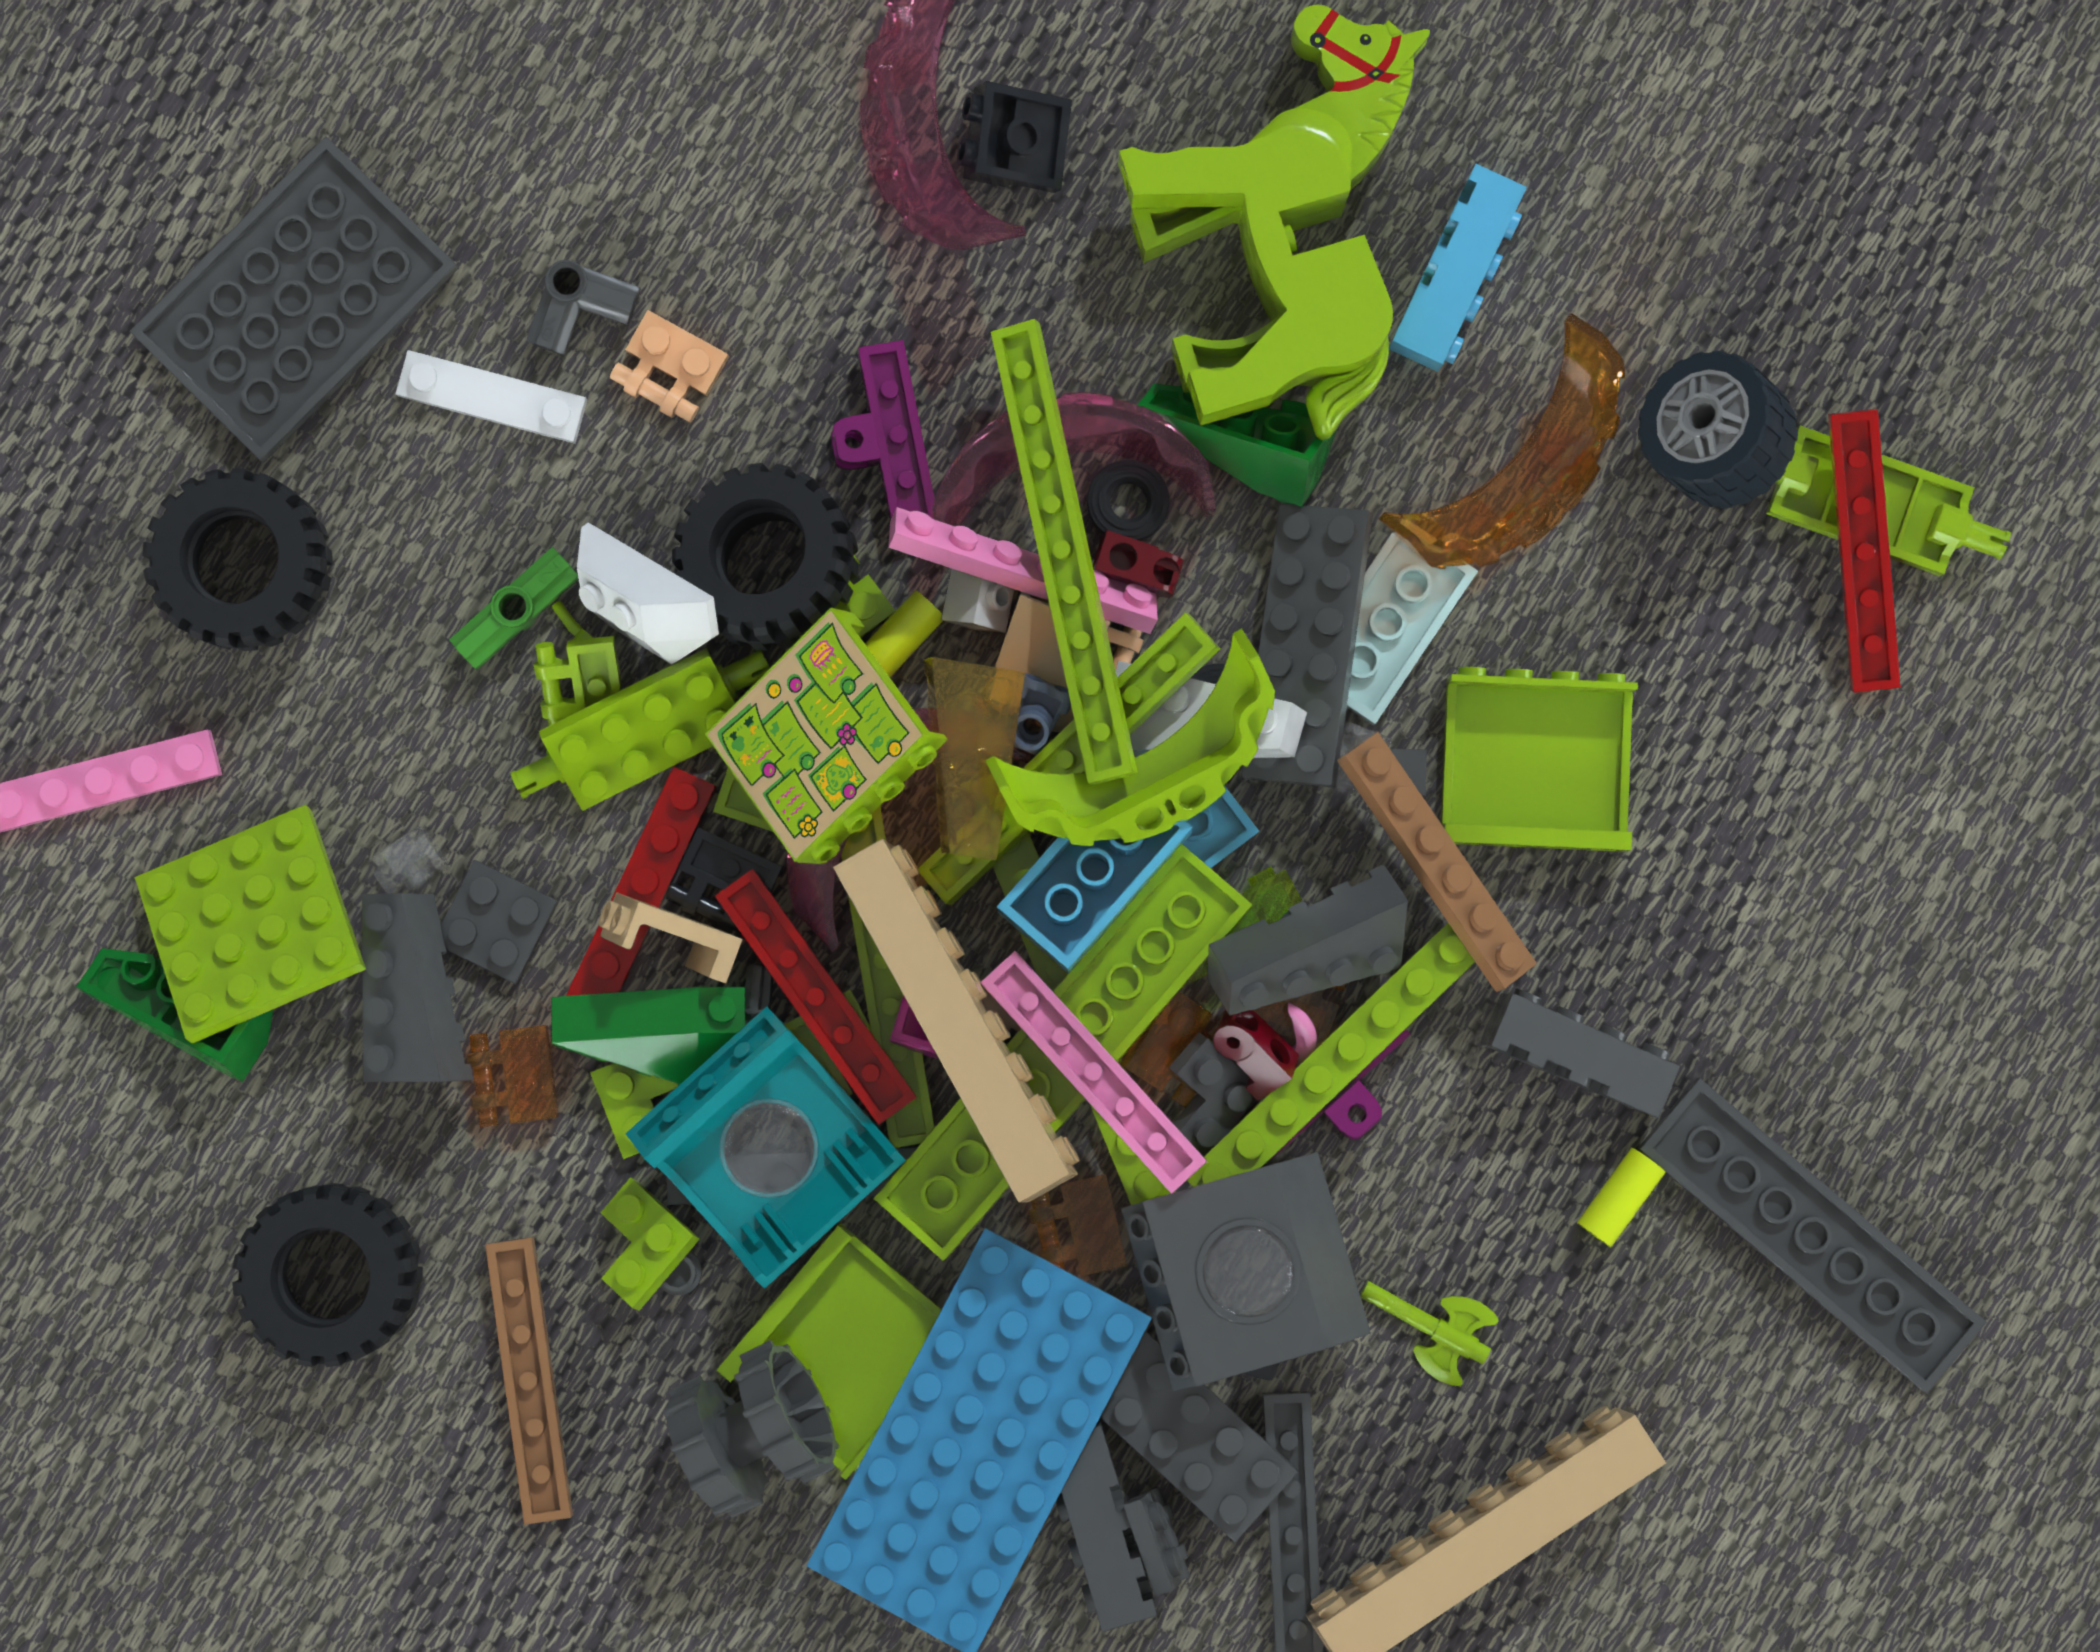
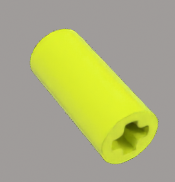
[865,590,943,677]
[1577,1147,1666,1248]

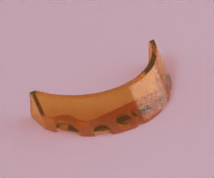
[1378,313,1625,569]

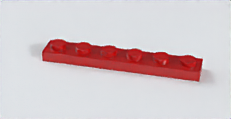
[1828,409,1901,693]
[566,766,717,996]
[715,869,917,1125]

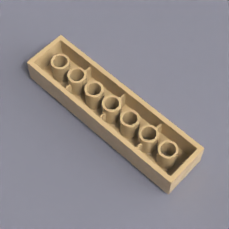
[833,839,1080,1203]
[1305,1406,1666,1652]

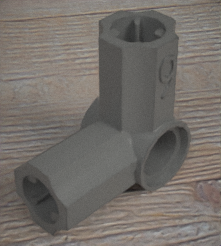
[526,259,641,356]

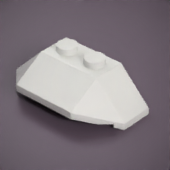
[577,522,719,665]

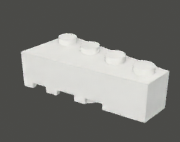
[1116,661,1307,758]

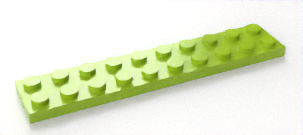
[873,844,1253,1261]

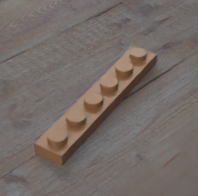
[1337,732,1537,992]
[485,1237,573,1525]

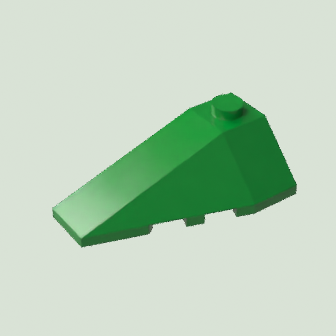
[1136,383,1338,507]
[76,948,273,1083]
[551,987,745,1086]

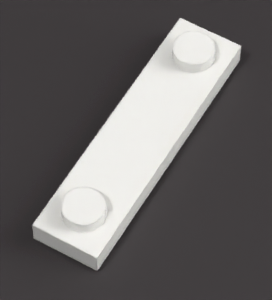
[396,350,587,444]

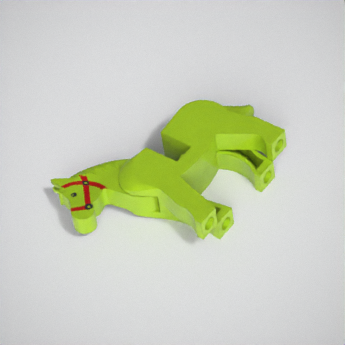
[1118,4,1430,440]

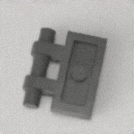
[1123,1487,1190,1596]

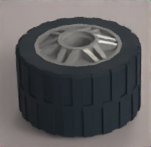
[1637,350,1798,508]

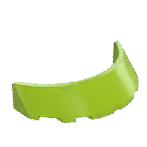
[985,628,1275,846]

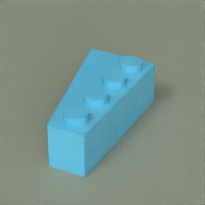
[1389,164,1527,372]

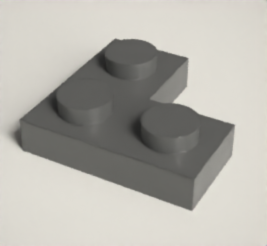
[1169,1032,1257,1157]

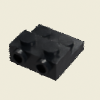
[957,81,1072,193]

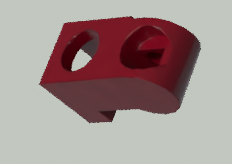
[1092,530,1184,598]
[1213,1009,1299,1101]

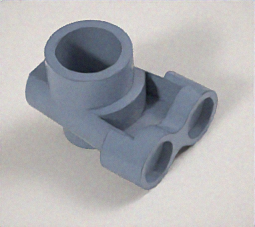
[1008,673,1071,755]

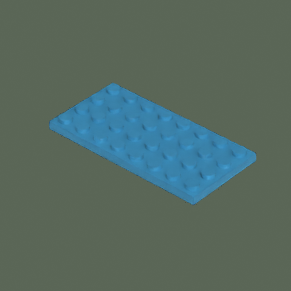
[806,1228,1152,1652]

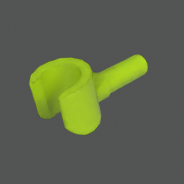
[552,601,593,640]

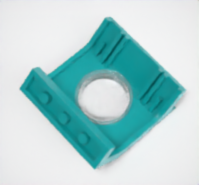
[626,1006,906,1289]

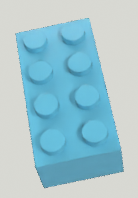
[997,820,1193,974]

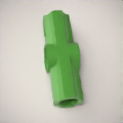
[449,547,579,670]

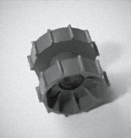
[663,1340,839,1518]

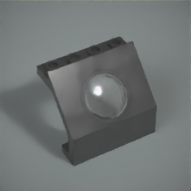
[1121,1152,1371,1391]

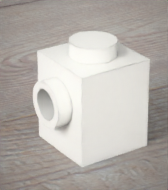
[941,569,1014,633]

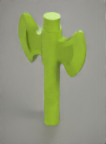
[1360,1281,1499,1386]

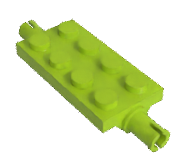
[1766,425,2011,576]
[510,648,770,811]

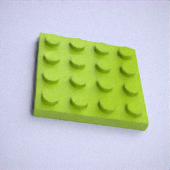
[135,804,366,1044]

